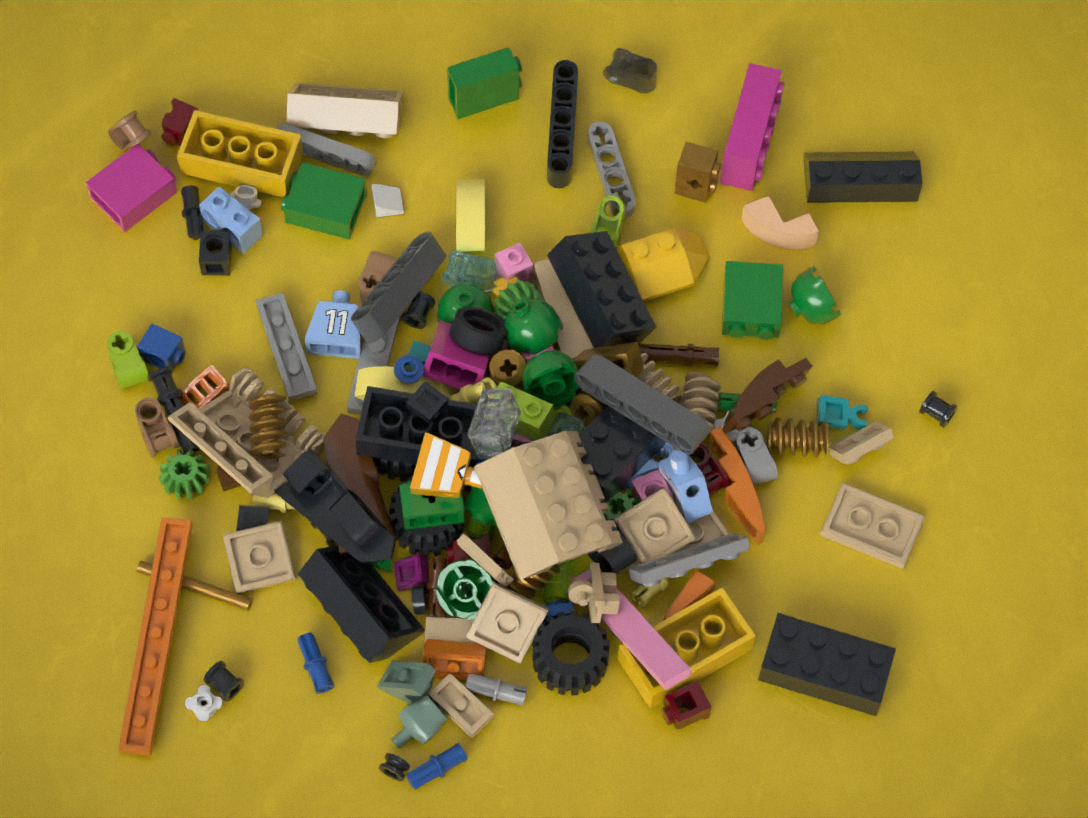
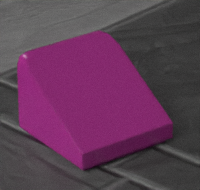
[394,553,429,591]

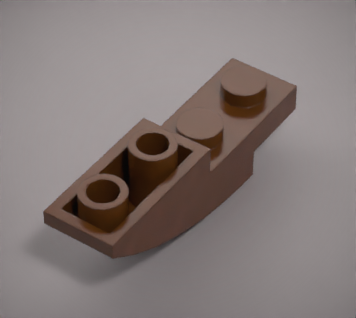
[722,358,813,435]

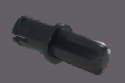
[181,185,204,240]

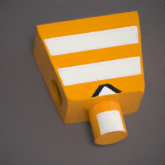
[410,433,482,498]

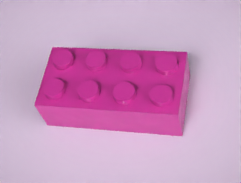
[720,63,785,191]

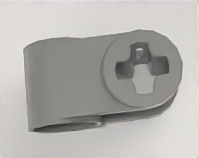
[734,427,778,486]

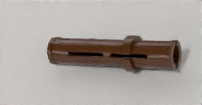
[638,343,719,366]

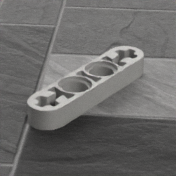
[588,122,635,218]
[276,123,377,176]

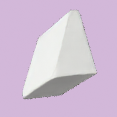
[372,184,404,218]

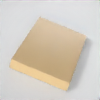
[820,482,925,569]

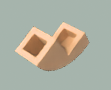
[741,196,819,249]

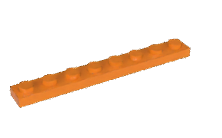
[119,517,193,756]

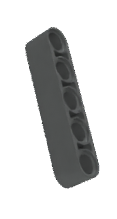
[351,232,446,343]
[574,354,711,454]

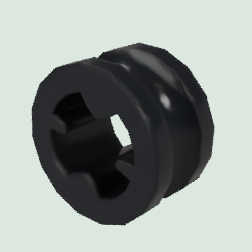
[378,753,410,781]

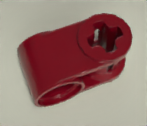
[688,443,731,498]

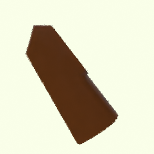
[323,413,396,555]

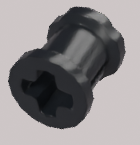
[401,291,436,329]
[919,390,958,428]
[203,661,244,702]

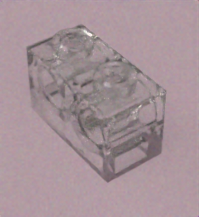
[467,388,521,458]

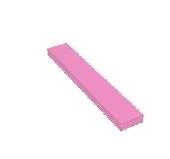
[571,569,692,690]

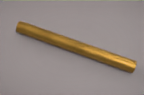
[137,561,253,610]

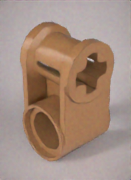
[108,110,152,150]
[358,250,398,302]
[135,397,179,458]

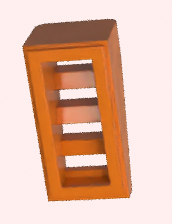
[173,365,230,409]
[663,571,716,621]

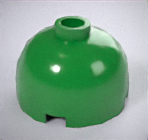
[789,266,842,324]
[437,283,494,324]
[504,299,563,355]
[522,351,579,408]
[436,558,498,620]

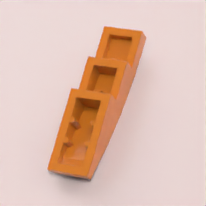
[708,426,766,545]

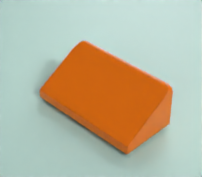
[423,639,486,681]

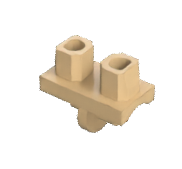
[568,563,620,623]

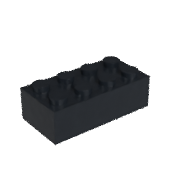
[547,231,656,348]
[356,386,485,468]
[578,406,666,503]
[758,613,896,716]

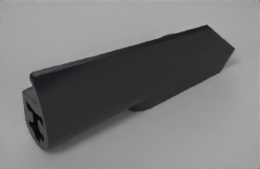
[275,450,396,563]

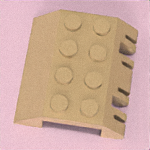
[168,367,325,498]
[474,431,623,580]

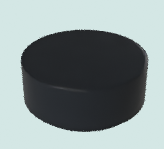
[411,584,428,615]

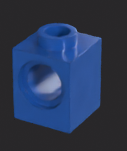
[137,324,186,369]

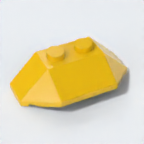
[616,228,709,302]

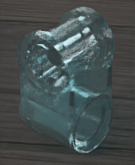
[441,250,497,293]

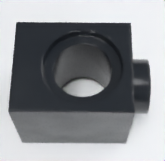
[199,230,232,276]

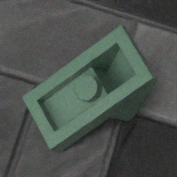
[377,661,436,704]

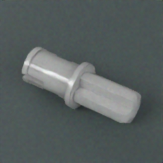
[465,673,528,706]

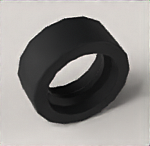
[449,306,507,355]

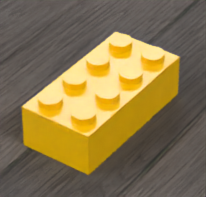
[177,110,303,197]
[617,588,756,709]

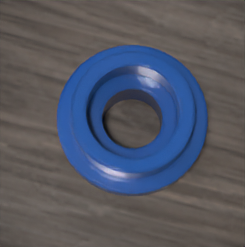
[394,355,424,384]

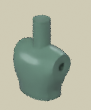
[391,694,448,748]

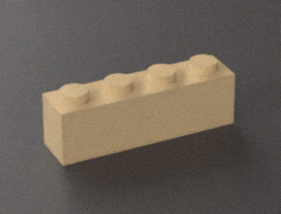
[533,259,594,360]

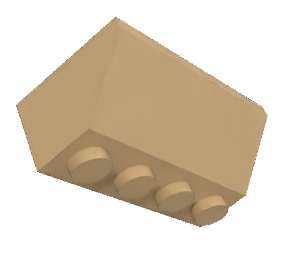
[287,83,404,138]

